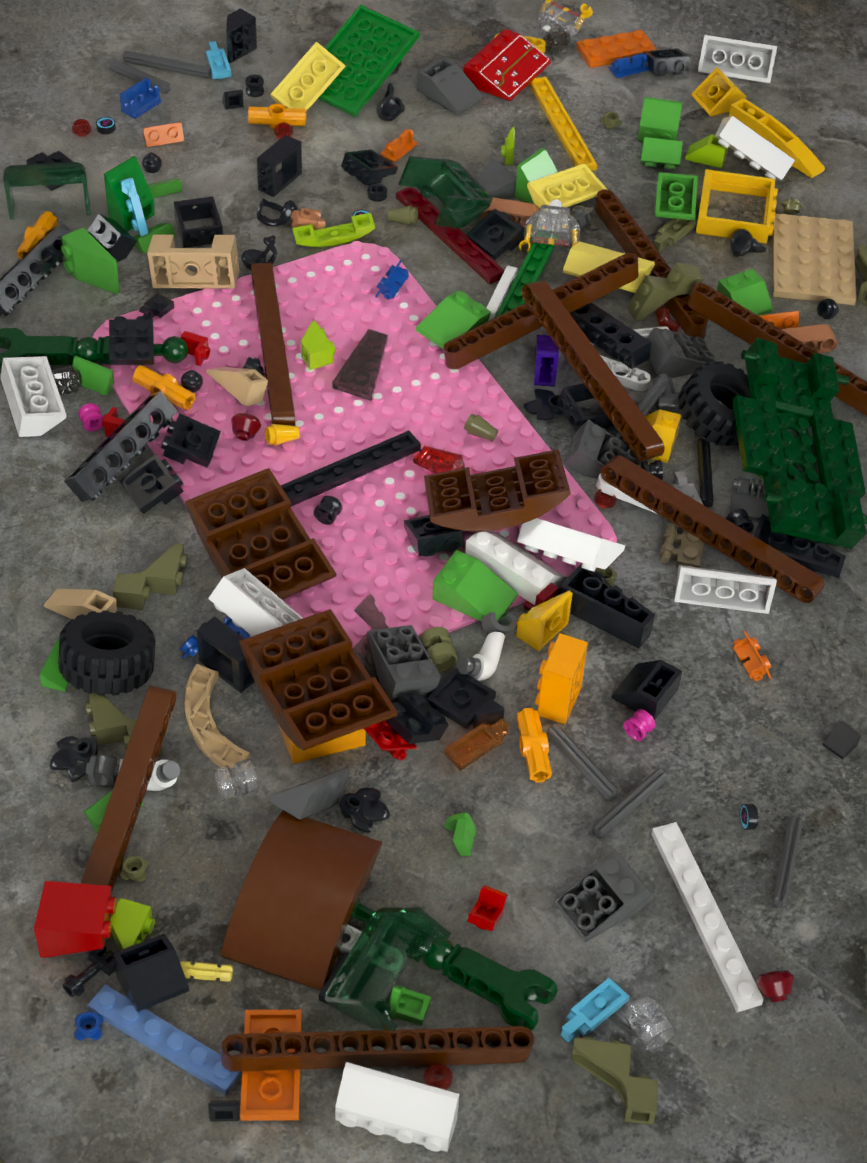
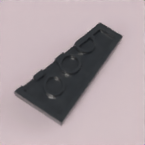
[754,514,846,578]

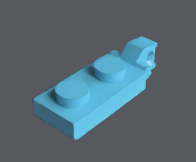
[206,41,231,79]
[120,178,148,236]
[560,978,629,1043]

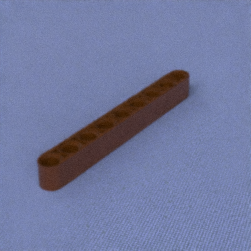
[81,686,177,891]

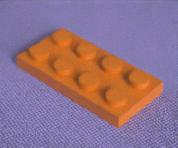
[576,30,657,68]
[240,1010,302,1120]

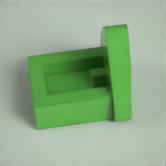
[444,813,476,856]
[389,985,431,1026]

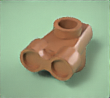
[291,208,326,229]

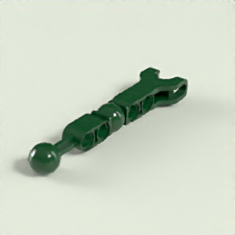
[0,328,188,374]
[349,897,558,1031]

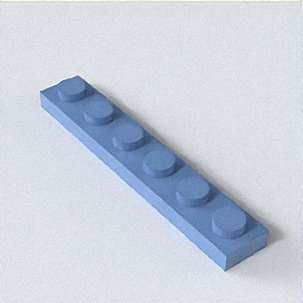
[88,984,242,1095]

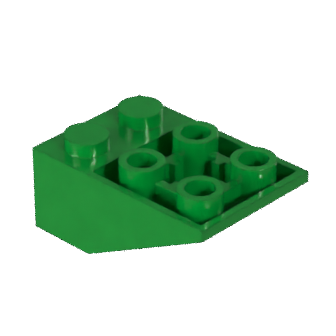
[104,156,155,232]

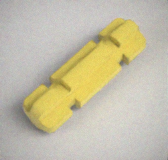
[180,961,233,982]

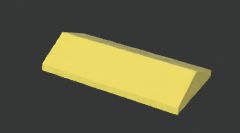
[270,42,346,112]
[527,163,608,213]
[563,241,655,293]

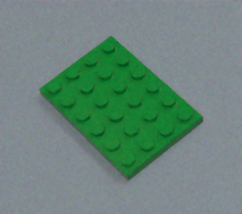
[318,4,420,117]

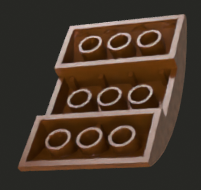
[424,449,571,531]
[185,468,337,600]
[239,609,398,751]
[221,810,382,991]

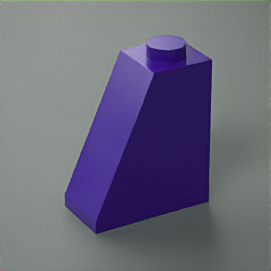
[534,335,559,387]

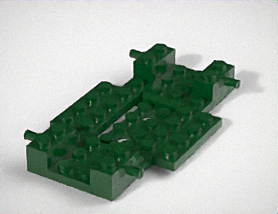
[732,338,867,549]

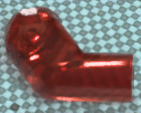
[656,306,680,332]

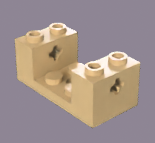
[147,235,239,289]

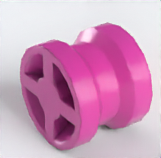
[78,403,103,432]
[623,709,656,741]

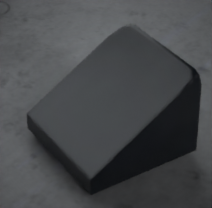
[222,90,244,110]
[473,698,505,730]
[823,721,861,760]
[209,1100,240,1122]

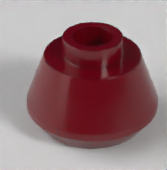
[231,413,261,441]
[756,970,794,1002]

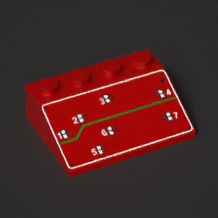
[463,29,551,101]

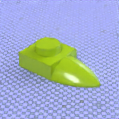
[501,127,515,165]

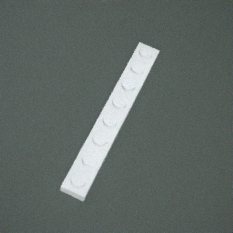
[651,822,764,1012]

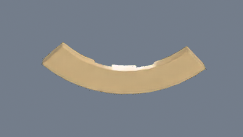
[184,664,250,776]

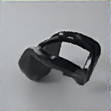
[376,83,405,121]
[257,198,298,226]
[730,229,767,257]
[241,235,277,270]

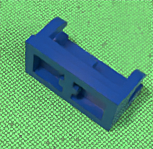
[119,78,162,119]

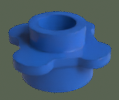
[180,635,199,658]
[74,1012,104,1040]

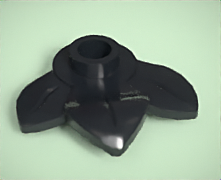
[524,389,563,420]
[50,736,98,782]
[339,788,390,833]

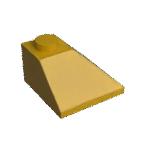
[691,67,747,117]
[627,409,681,463]
[516,591,573,651]

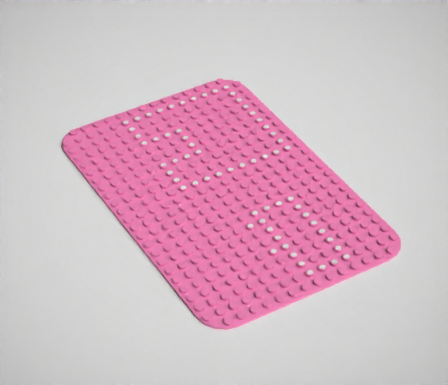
[93,241,617,666]

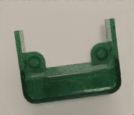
[399,156,493,229]
[3,162,91,220]
[325,907,451,1031]

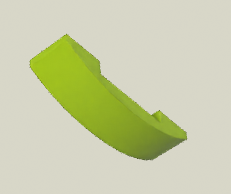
[292,213,375,247]

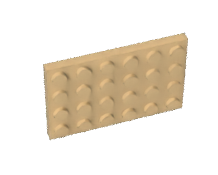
[773,214,856,305]

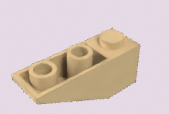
[206,367,268,406]
[44,589,117,620]

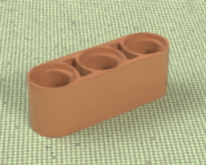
[481,197,541,230]
[781,324,838,353]

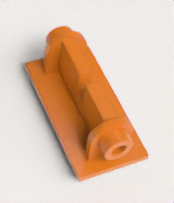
[143,122,184,147]
[380,129,418,162]
[759,311,799,329]
[733,631,772,681]

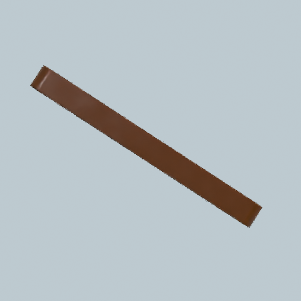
[595,189,708,339]
[444,253,639,369]
[251,262,295,426]
[522,280,665,461]
[687,283,867,416]
[600,455,825,603]
[221,1026,535,1071]

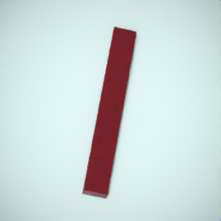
[396,186,505,285]

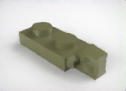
[654,218,696,253]

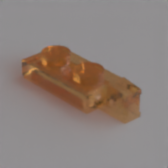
[444,718,509,771]

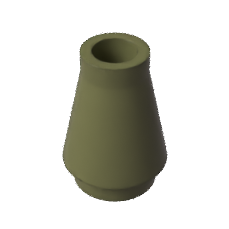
[388,205,418,225]
[464,414,499,442]

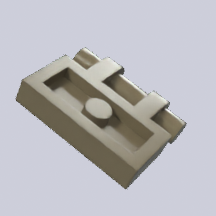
[660,524,705,568]

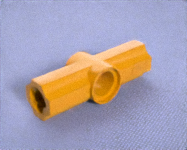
[248,103,306,129]
[16,211,58,259]
[132,365,196,411]
[516,708,552,783]

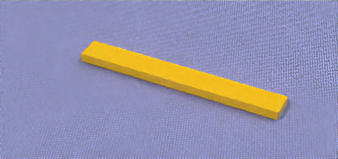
[528,76,597,171]

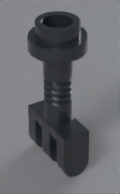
[62,946,115,997]

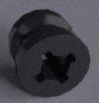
[245,74,264,97]
[640,460,663,480]
[314,495,342,525]
[726,509,754,533]

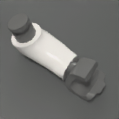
[458,612,517,681]
[86,755,180,791]

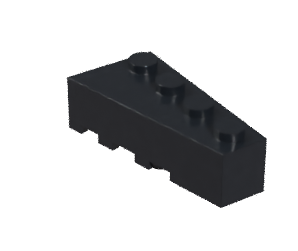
[558,563,655,648]

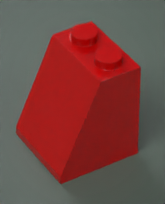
[34,881,117,958]

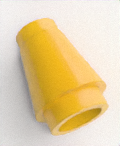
[265,424,300,446]

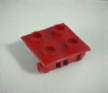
[364,720,417,761]

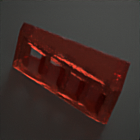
[413,446,465,473]

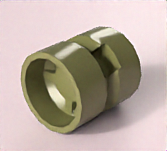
[419,627,458,673]

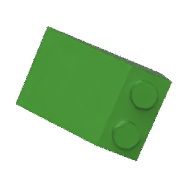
[655,172,698,220]
[61,228,120,294]
[415,290,491,350]
[432,550,518,623]

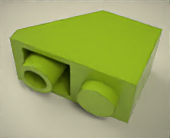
[685,134,728,168]
[301,321,336,370]
[110,898,155,950]

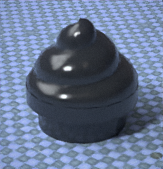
[142,152,162,173]
[817,299,839,320]
[243,357,264,376]
[181,370,203,392]

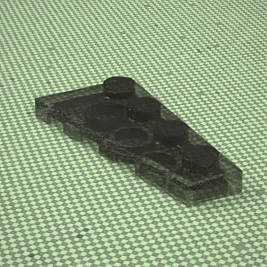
[332,329,388,401]

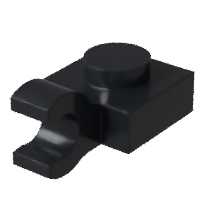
[139,293,174,319]

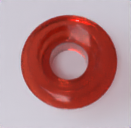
[72,119,91,137]
[274,123,293,139]
[594,489,617,508]
[424,1064,453,1090]

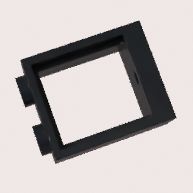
[257,135,302,197]
[174,196,223,248]
[557,383,614,431]
[197,617,255,693]

